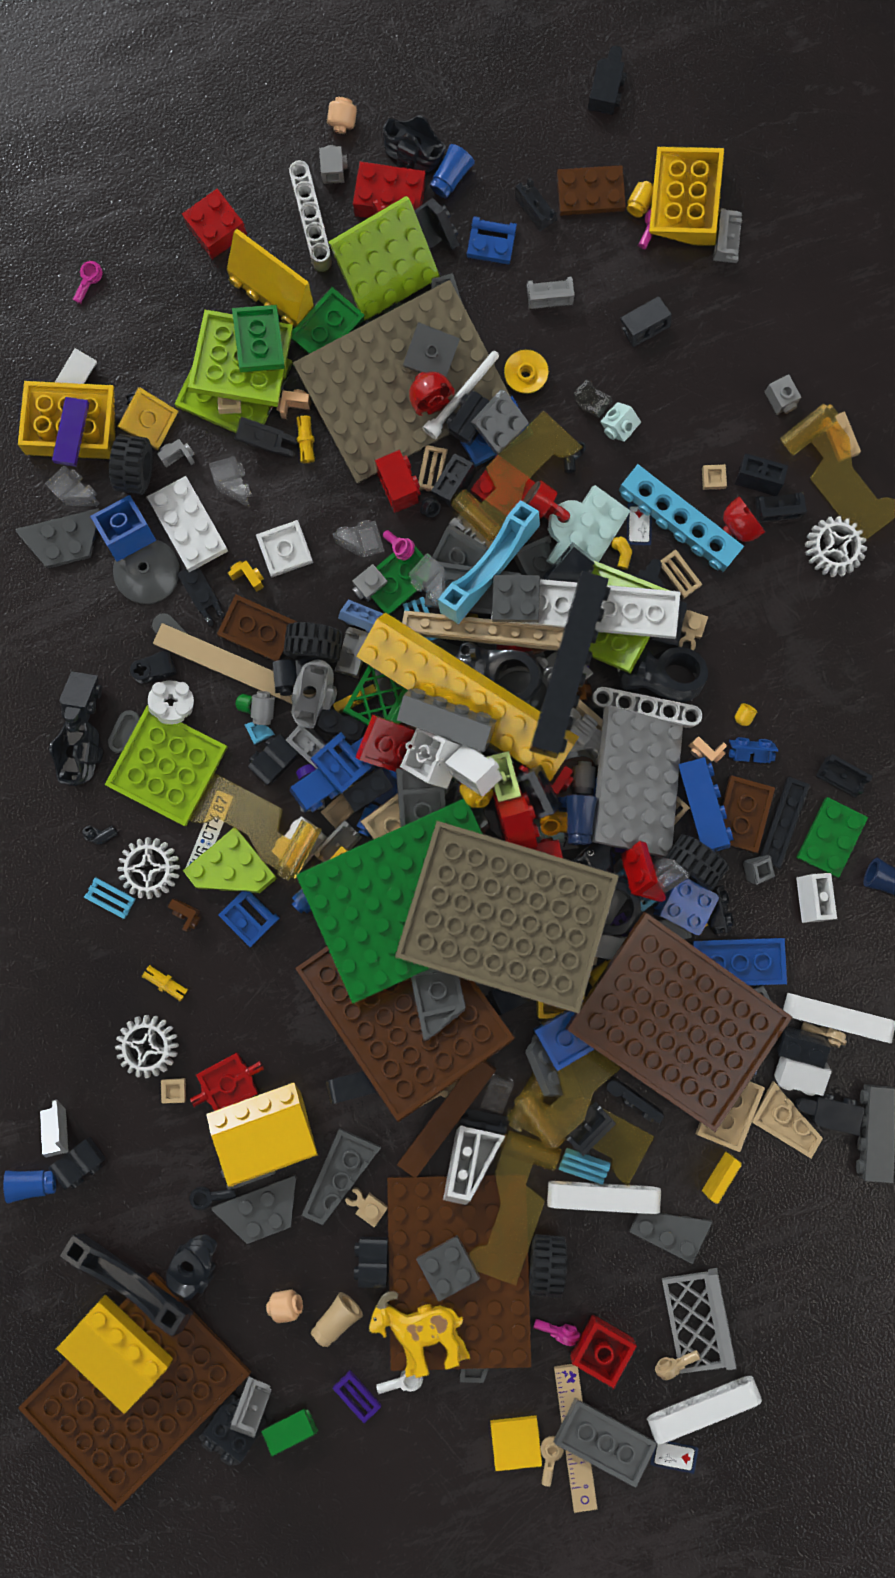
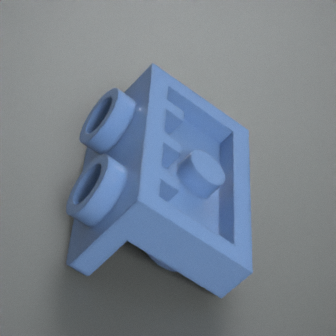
[338,600,383,632]

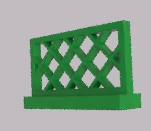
[343,665,409,726]

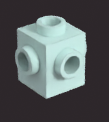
[600,402,641,442]

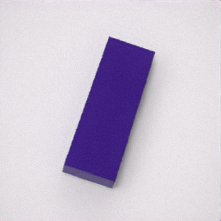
[52,397,89,467]

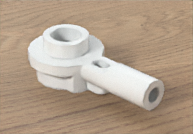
[377,1370,423,1394]

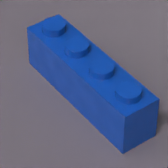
[289,738,378,812]
[678,757,734,852]

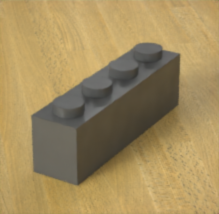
[397,688,497,752]
[856,1084,895,1183]

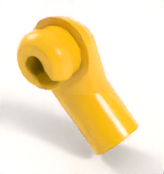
[611,536,632,570]

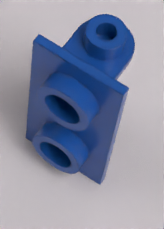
[729,737,778,763]

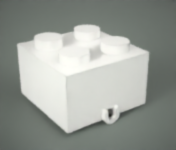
[400,728,462,789]

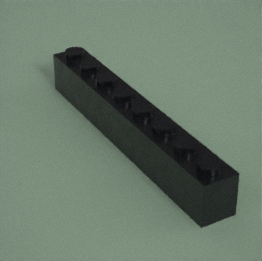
[529,571,611,759]

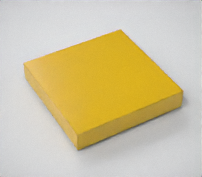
[118,387,178,450]
[702,1152,742,1204]
[490,1415,542,1471]

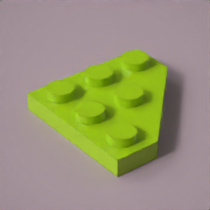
[183,827,277,893]

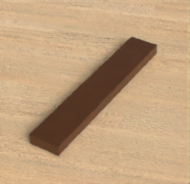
[397,1060,497,1177]

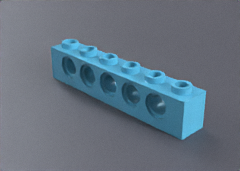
[619,464,744,572]

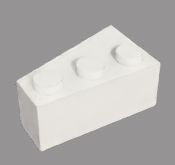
[443,1126,505,1205]

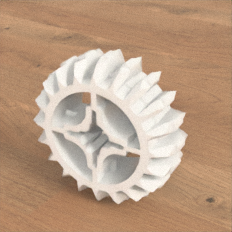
[805,516,867,577]
[118,837,180,899]
[115,1015,179,1078]

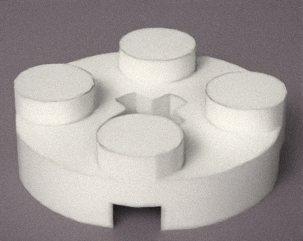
[148,680,194,724]

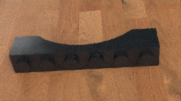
[60,1233,194,1337]

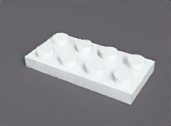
[147,476,228,572]

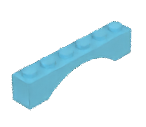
[437,500,540,624]

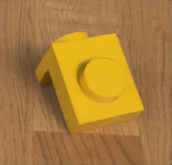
[228,561,264,592]

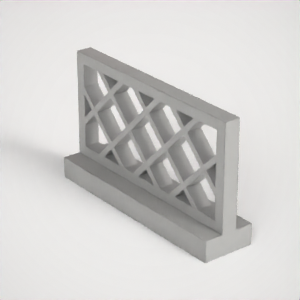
[662,1268,736,1374]

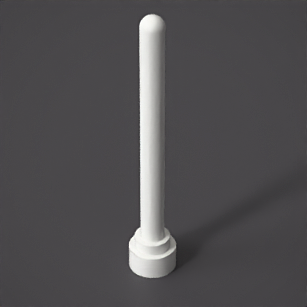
[422,351,499,439]

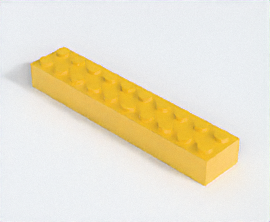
[356,612,579,781]

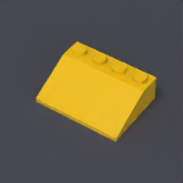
[649,147,724,245]
[227,229,314,327]
[18,381,115,459]
[207,1083,318,1187]
[56,1295,173,1414]

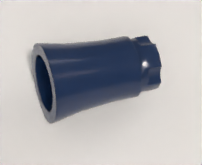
[565,795,598,845]
[864,857,895,895]

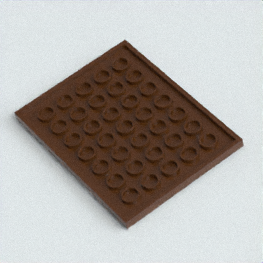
[565,912,792,1132]
[295,947,515,1122]
[387,1174,531,1371]
[18,1271,251,1511]

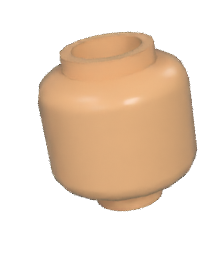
[327,97,357,134]
[266,1289,303,1323]

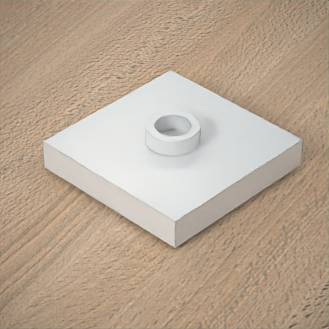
[256,520,313,578]

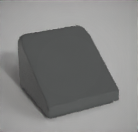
[743,855,775,885]

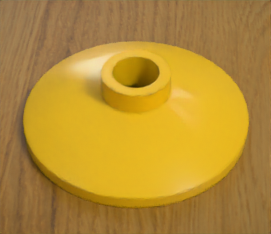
[504,350,548,394]

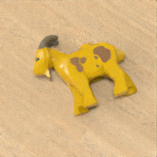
[369,1291,470,1378]

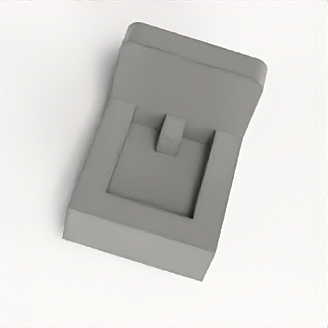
[157,439,195,467]
[352,564,388,602]

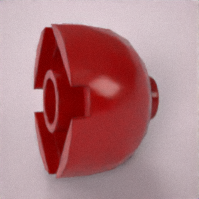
[409,372,455,416]
[723,496,765,542]

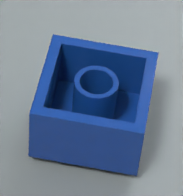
[90,495,156,562]

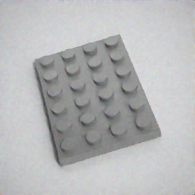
[591,705,683,858]

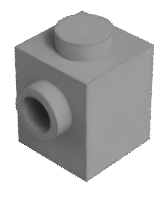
[319,145,348,184]
[765,374,801,414]

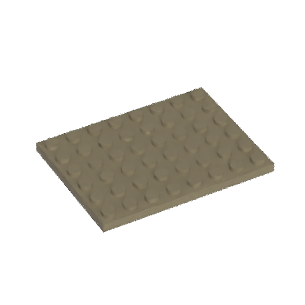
[293,280,511,484]
[395,821,619,1013]

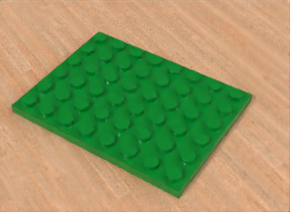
[296,799,482,1004]

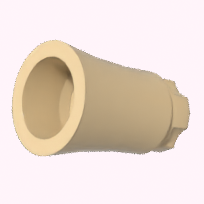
[311,1292,363,1347]

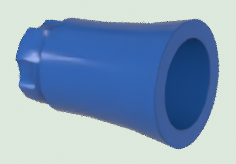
[429,144,475,199]
[3,1170,56,1204]

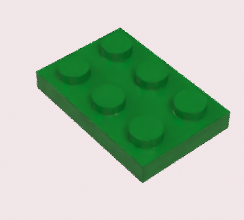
[291,287,365,354]
[232,305,285,372]
[371,546,431,615]
[796,797,868,878]

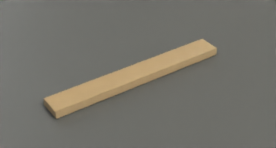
[402,611,564,651]
[153,623,316,704]

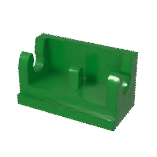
[262,1409,318,1456]

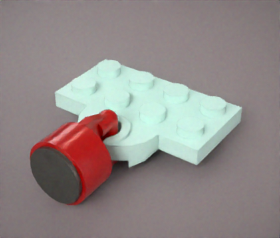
[523,480,630,565]

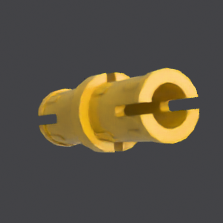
[297,416,315,463]
[142,965,188,1002]

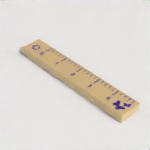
[554,1364,597,1513]

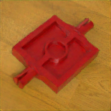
[190,1052,264,1111]

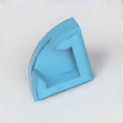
[244,722,275,745]

